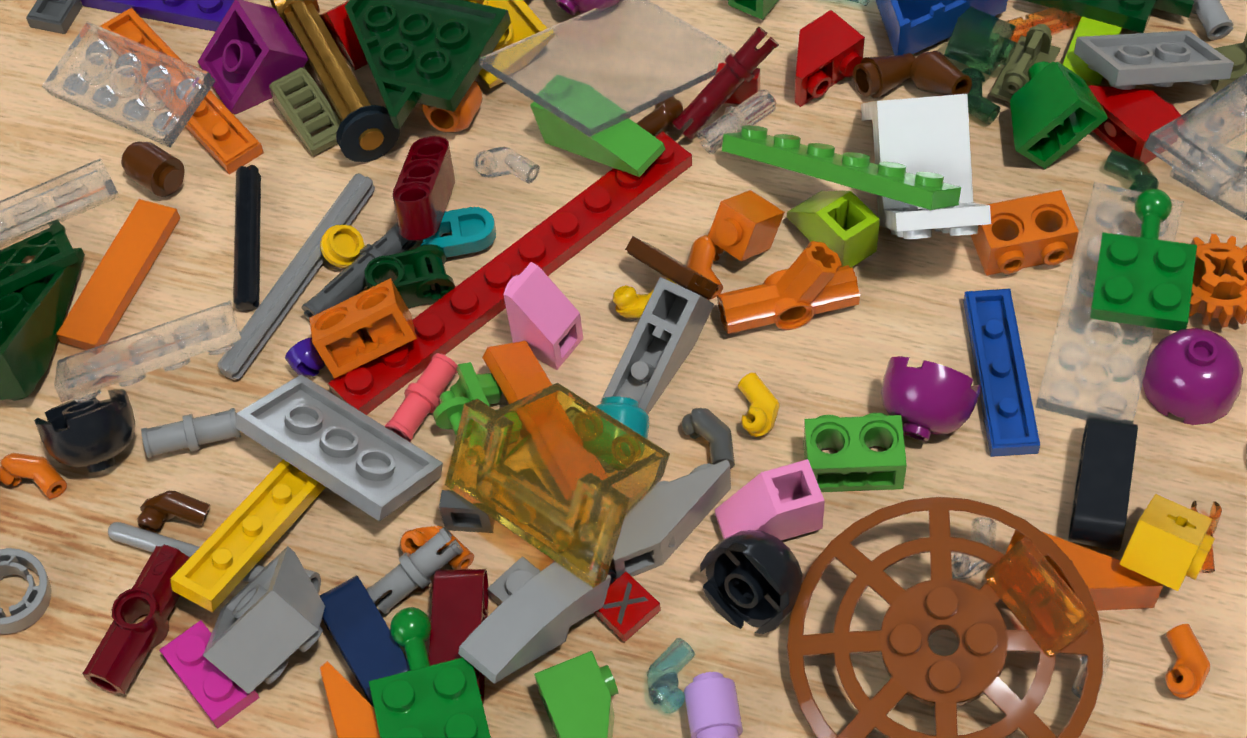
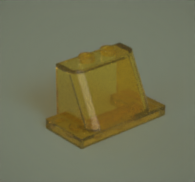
[445,383,670,588]

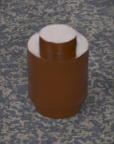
[121,141,185,197]

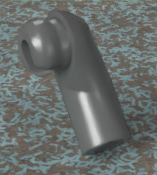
[682,408,735,469]

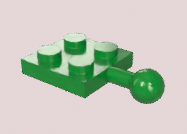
[1090,189,1197,331]
[369,607,491,738]

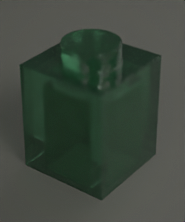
[944,7,1017,75]

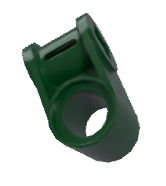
[365,244,455,308]

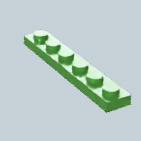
[722,125,961,210]

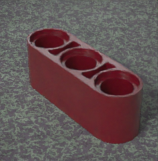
[393,136,455,240]
[429,569,489,703]

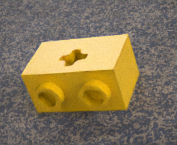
[1119,494,1215,591]

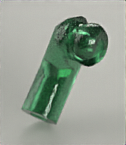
[961,68,1000,125]
[1104,150,1159,199]

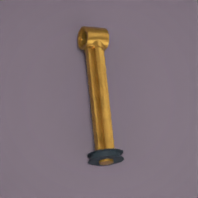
[270,0,400,162]

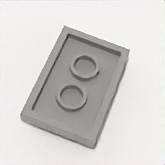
[1074,31,1234,90]

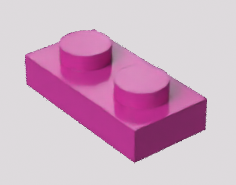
[159,620,260,729]

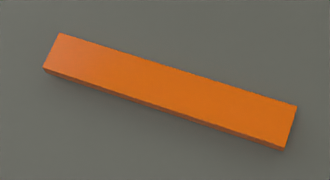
[98,8,264,175]

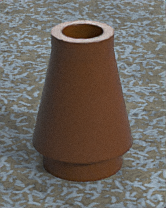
[910,51,972,95]
[853,53,916,98]

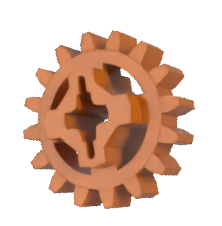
[1189,234,1247,328]

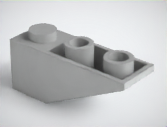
[592,460,731,579]

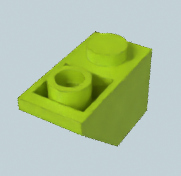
[787,191,880,268]

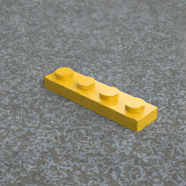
[170,459,326,613]

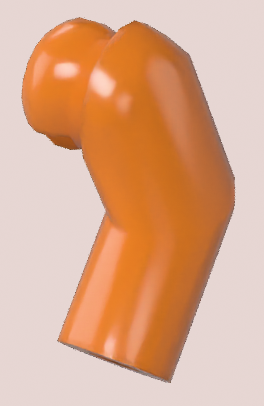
[0,453,67,499]
[1165,624,1210,698]

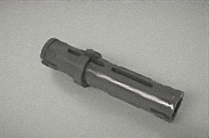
[302,222,417,319]

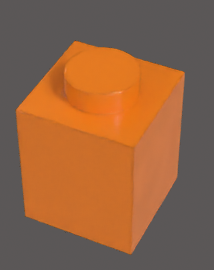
[708,190,785,261]

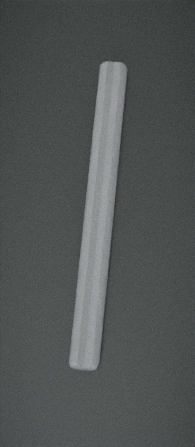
[217,173,375,381]

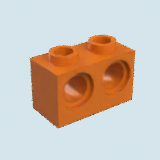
[971,190,1079,276]
[309,278,417,379]

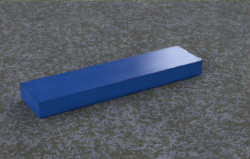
[963,289,1040,457]

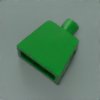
[1010,61,1108,169]

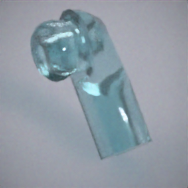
[647,638,695,713]

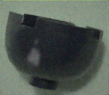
[34,389,135,473]
[700,530,803,634]

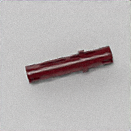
[672,26,779,140]

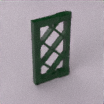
[0,222,79,298]

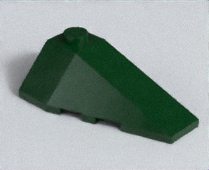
[0,248,85,401]

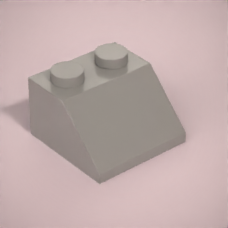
[203,546,325,694]

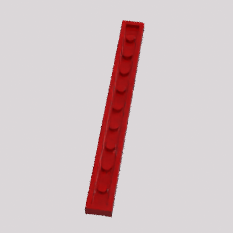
[328,131,692,415]

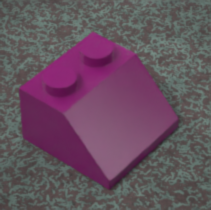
[197,0,308,114]

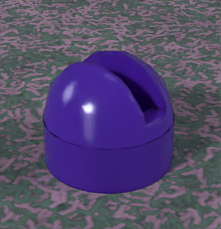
[285,337,325,377]

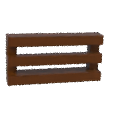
[625,236,719,299]

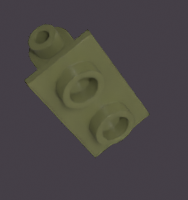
[990,24,1061,102]

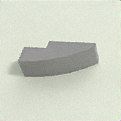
[458,549,611,684]

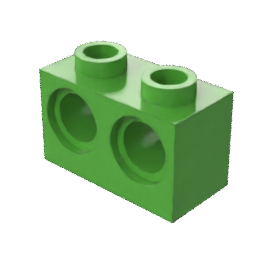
[803,413,907,492]

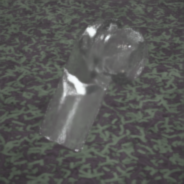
[473,147,540,183]

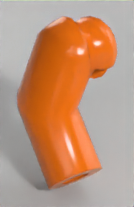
[686,235,723,300]
[400,526,475,570]

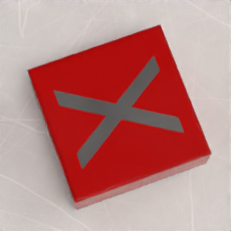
[594,571,661,643]

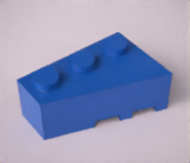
[876,0,1008,55]

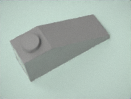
[600,277,714,414]

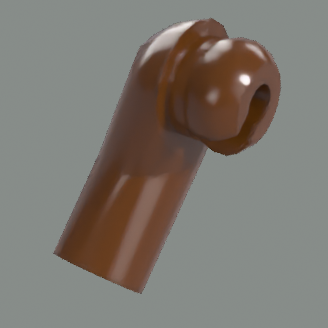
[636,94,683,136]
[137,490,211,533]

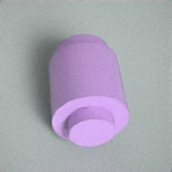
[684,672,743,738]

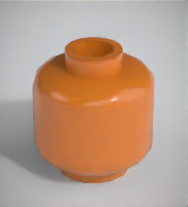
[422,80,483,132]

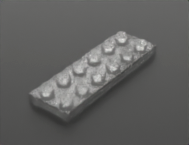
[1035,182,1184,424]

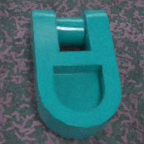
[420,207,496,265]

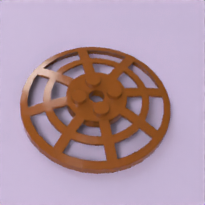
[787,497,1104,738]

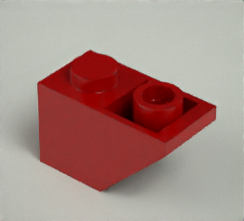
[795,10,865,107]

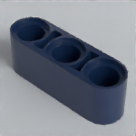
[319,575,410,707]

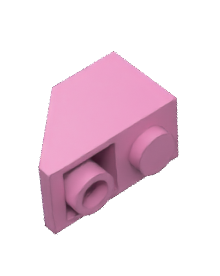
[503,262,583,370]
[715,459,825,541]

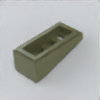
[269,67,341,157]

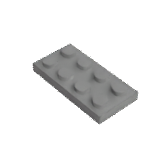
[235,375,443,521]

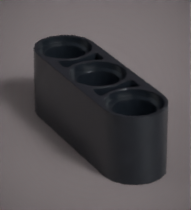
[1068,416,1138,551]

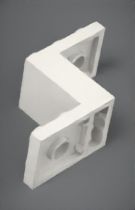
[861,94,991,239]

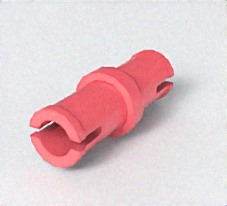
[385,353,458,442]

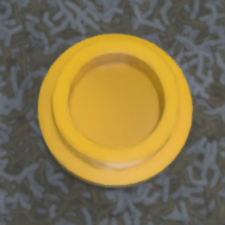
[320,225,364,268]

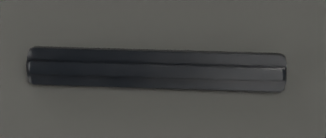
[233,165,261,312]

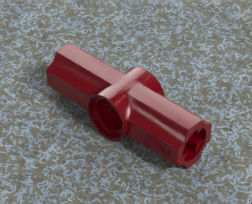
[82,544,190,695]

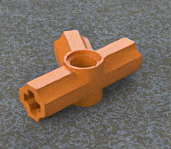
[717,241,860,334]

